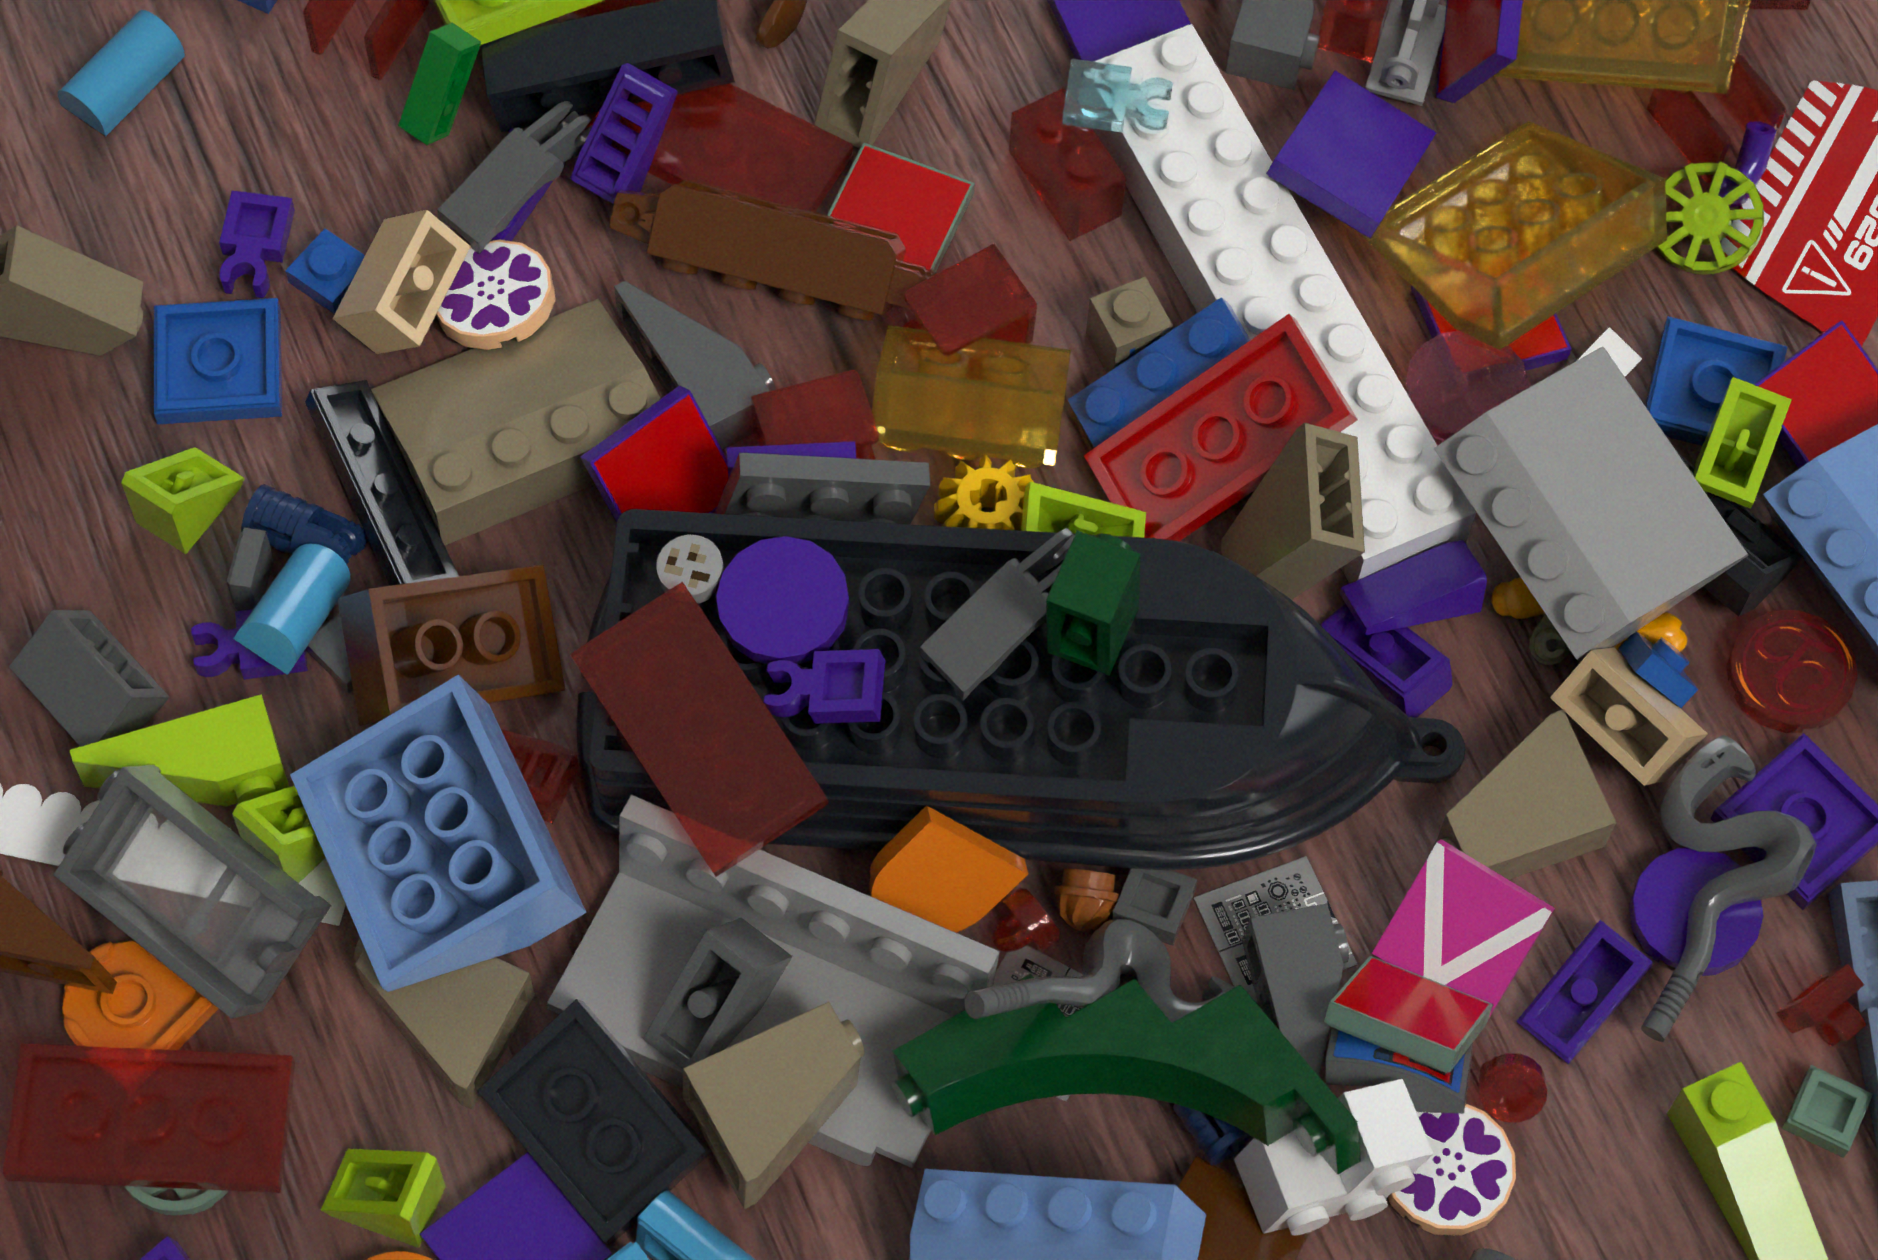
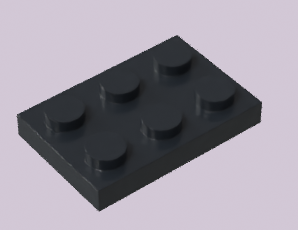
[477,999,712,1244]

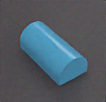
[57,10,185,136]
[233,544,350,675]
[636,1190,756,1260]

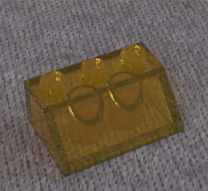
[869,325,1071,468]

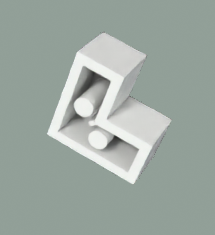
[1234,1079,1433,1235]

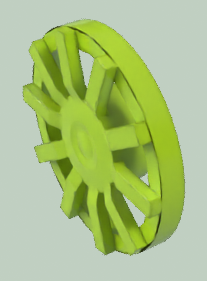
[1649,161,1764,274]

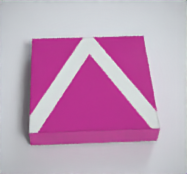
[1372,839,1555,1020]

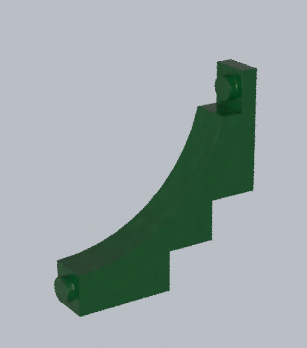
[892,973,1361,1175]

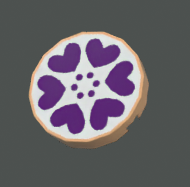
[436,239,555,350]
[1387,1104,1516,1236]

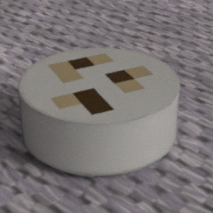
[657,535,724,604]

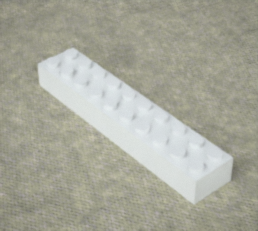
[1080,24,1476,583]

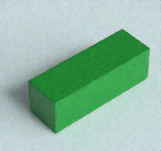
[398,23,481,145]

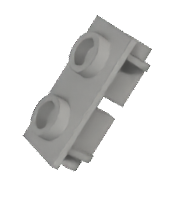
[1365,0,1446,106]

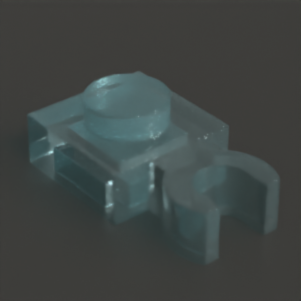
[1062,59,1173,132]

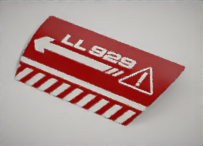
[1721,81,1878,347]

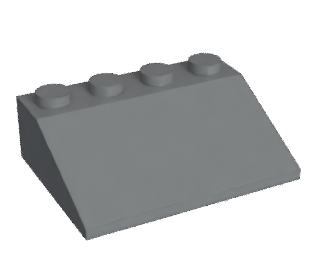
[1434,346,1749,661]

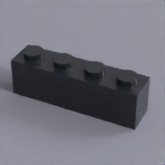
[481,0,735,132]

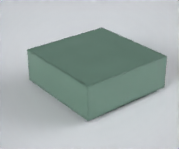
[1782,1065,1873,1158]

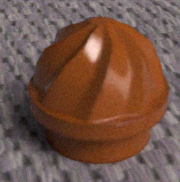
[1054,869,1120,932]

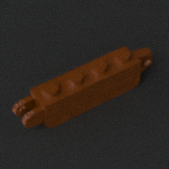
[610,179,945,321]

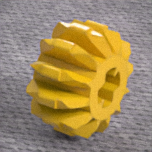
[934,453,1034,531]

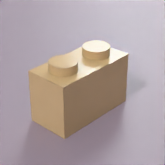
[332,210,471,354]
[1550,647,1708,786]

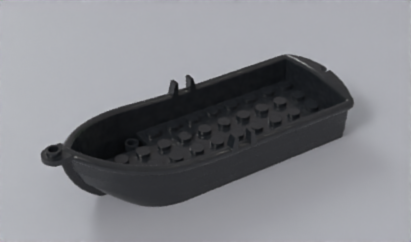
[576,509,1465,870]

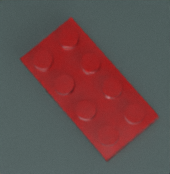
[1084,314,1358,541]

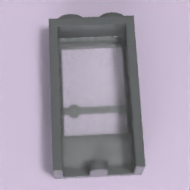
[53,765,332,1019]

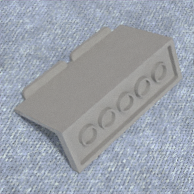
[547,795,1000,1168]

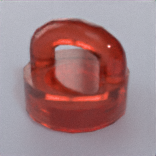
[992,887,1061,953]
[1479,1053,1547,1123]

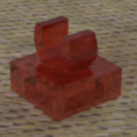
[1776,964,1866,1047]

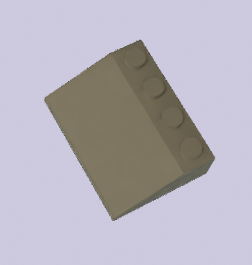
[371,299,661,545]

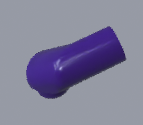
[1709,121,1776,208]

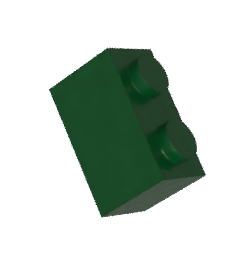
[1046,530,1141,676]

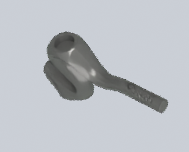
[1641,735,1817,1042]
[964,918,1235,1023]

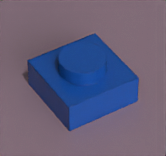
[285,228,365,314]
[1618,631,1698,708]

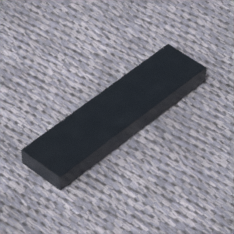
[305,380,459,586]

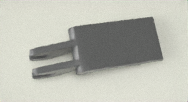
[438,101,593,254]
[919,528,1074,700]

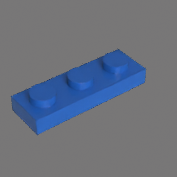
[1068,297,1251,448]

